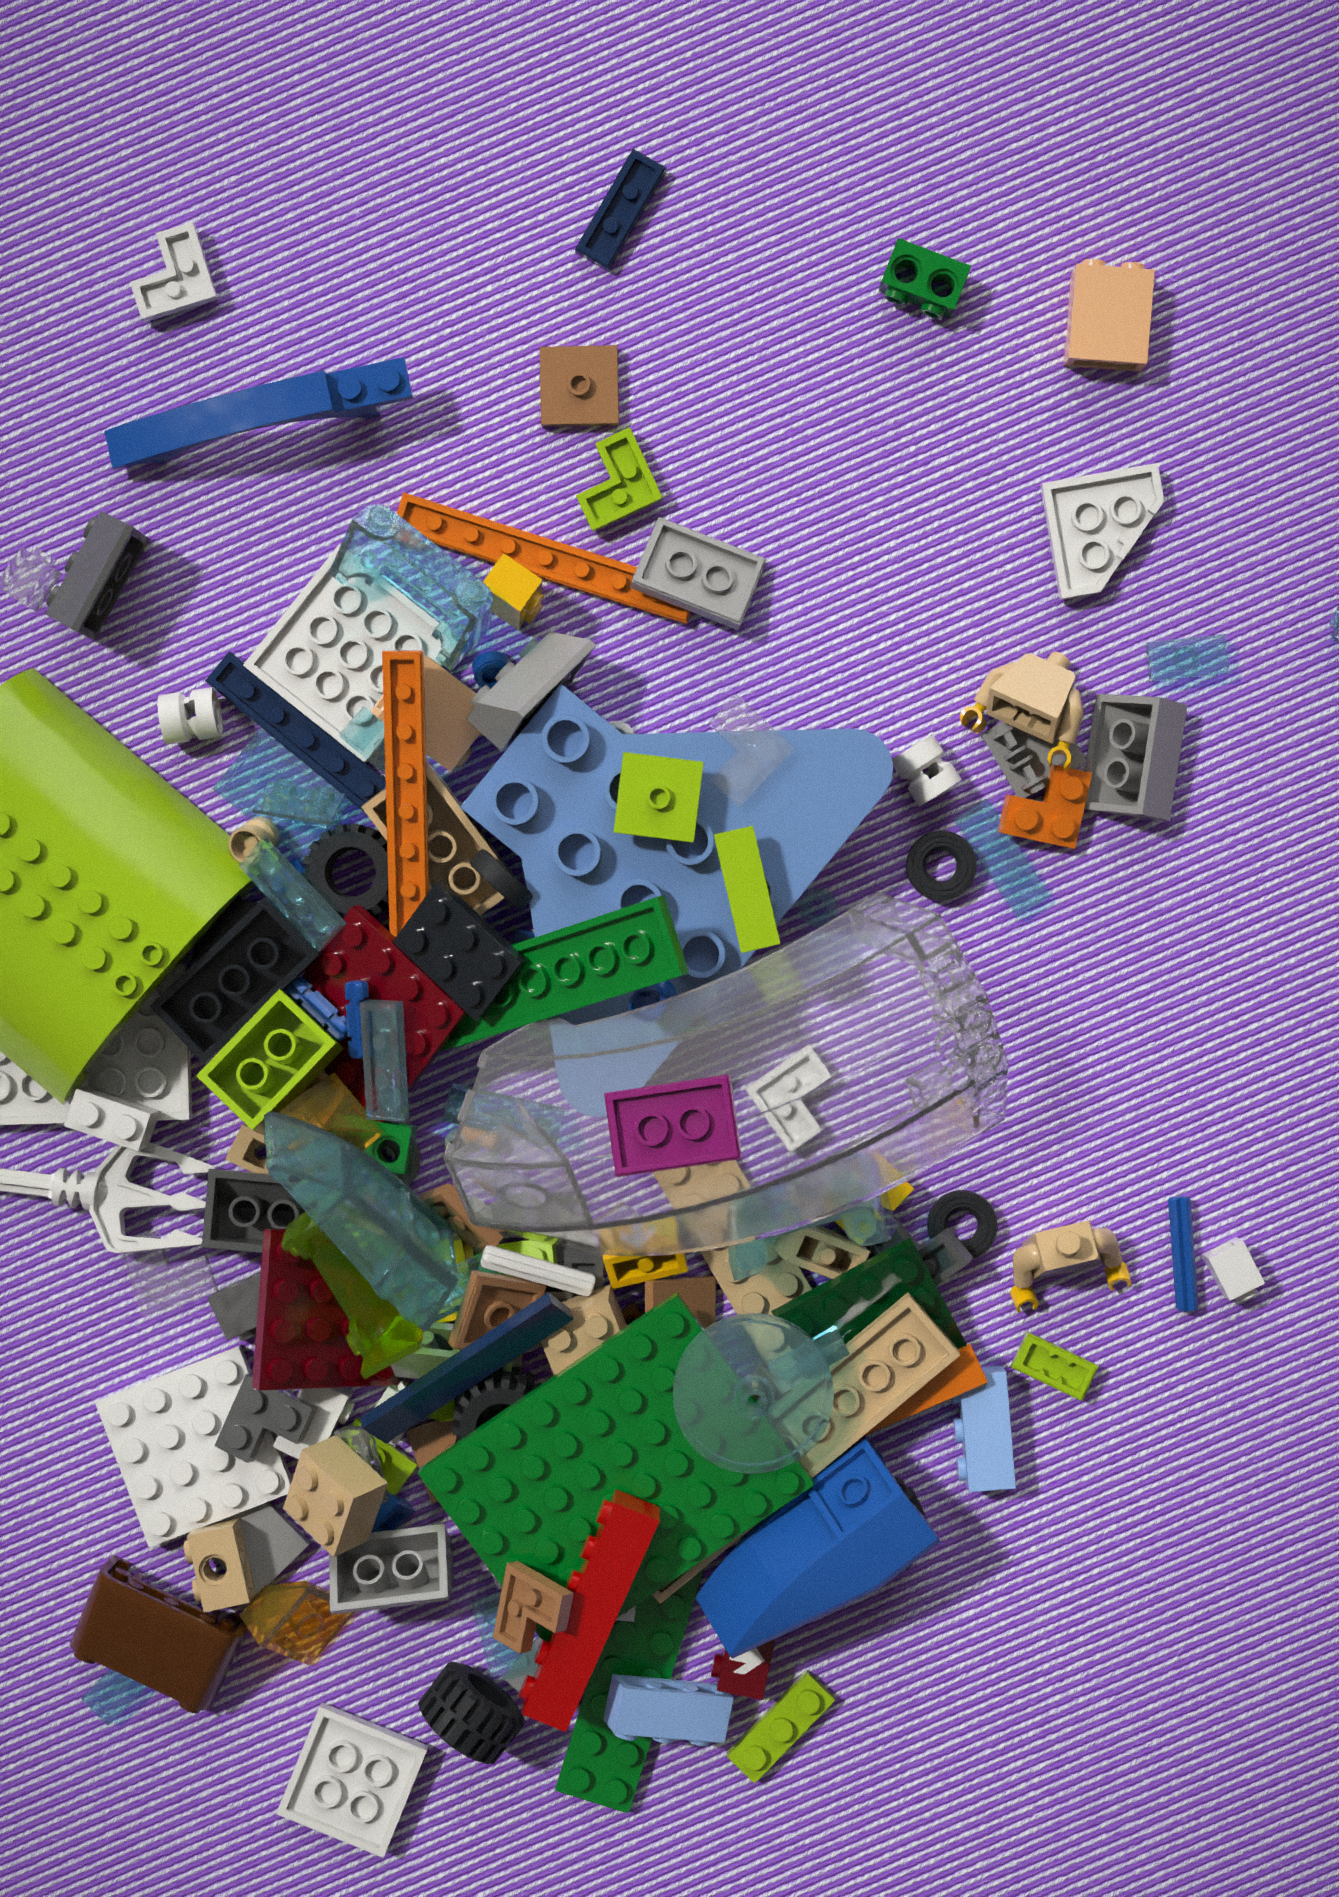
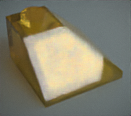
[267,1072,384,1184]
[240,1581,355,1666]

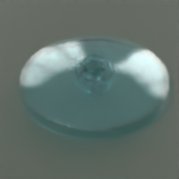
[673,1313,834,1474]

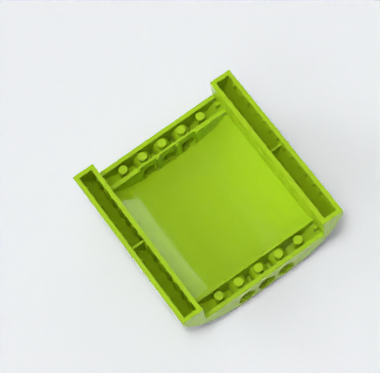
[0,668,269,1105]

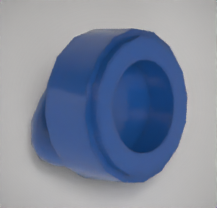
[472,651,510,689]

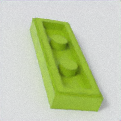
[714,826,780,953]

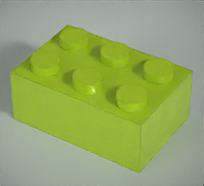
[196,989,344,1135]

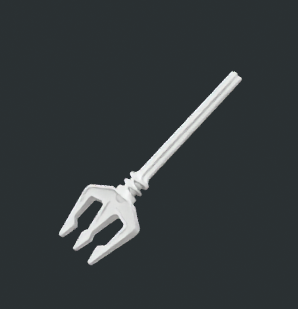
[0,1142,216,1254]

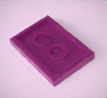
[604,1074,742,1177]

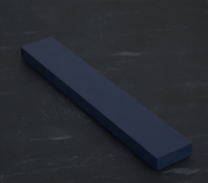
[205,651,386,814]
[360,1293,574,1444]

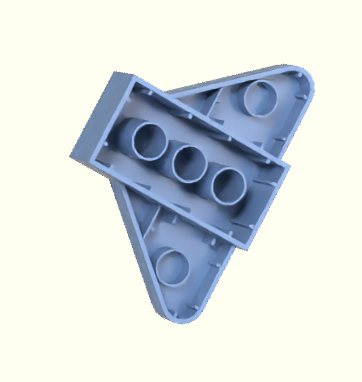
[460,684,894,1117]

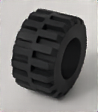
[302,824,389,920]
[452,1366,542,1443]
[418,1662,525,1764]

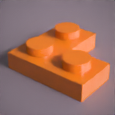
[997,764,1092,849]

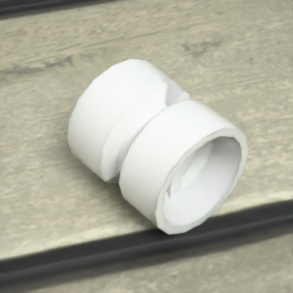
[157,687,223,745]
[892,734,962,807]

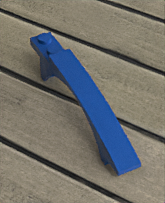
[104,357,414,470]

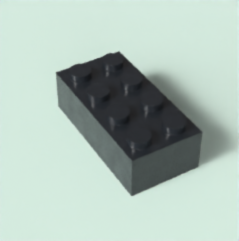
[149,897,322,1064]

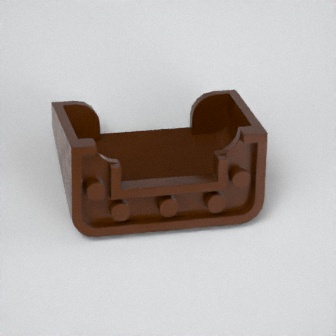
[70,1554,252,1714]

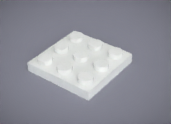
[276,1702,429,1858]

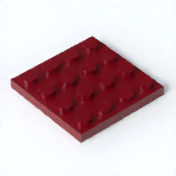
[297,904,468,1122]
[252,1229,410,1391]

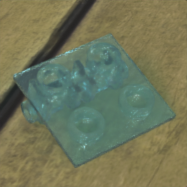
[252,780,345,829]

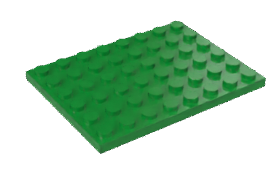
[418,1292,815,1642]

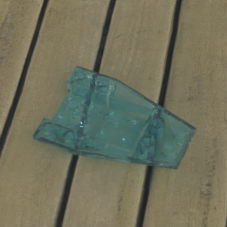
[264,1111,459,1332]

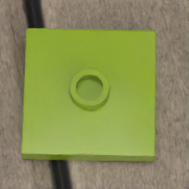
[613,752,704,843]

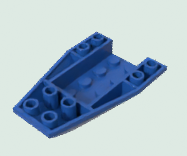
[696,1435,941,1659]

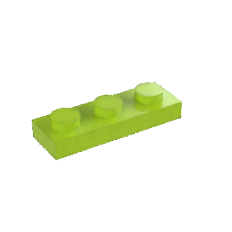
[727,1670,835,1783]

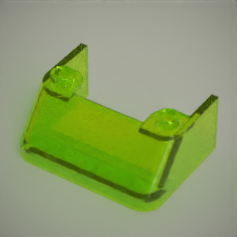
[281,1182,427,1379]

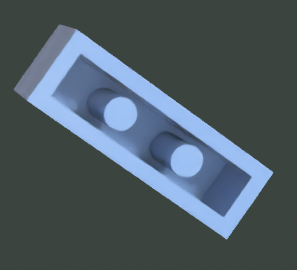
[951,1365,1016,1492]
[603,1674,734,1746]

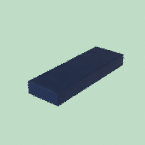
[575,149,667,272]

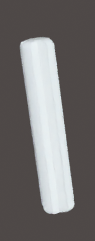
[481,1245,595,1297]

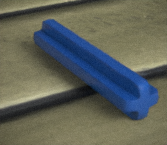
[1168,1196,1198,1312]

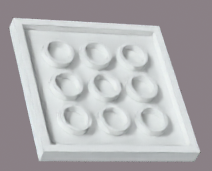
[243,544,462,763]
[95,1345,292,1548]

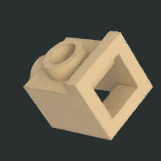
[225,1123,291,1175]

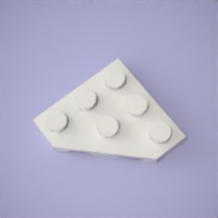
[1040,463,1164,600]

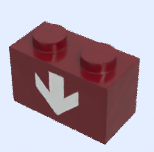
[711,1637,775,1700]

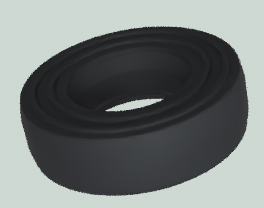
[906,831,977,901]
[469,849,533,910]
[927,1190,998,1259]

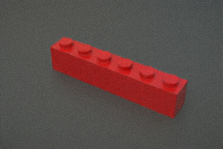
[518,1489,660,1732]

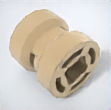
[228,817,280,865]

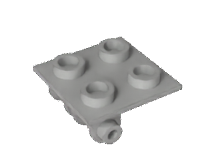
[981,721,1087,798]

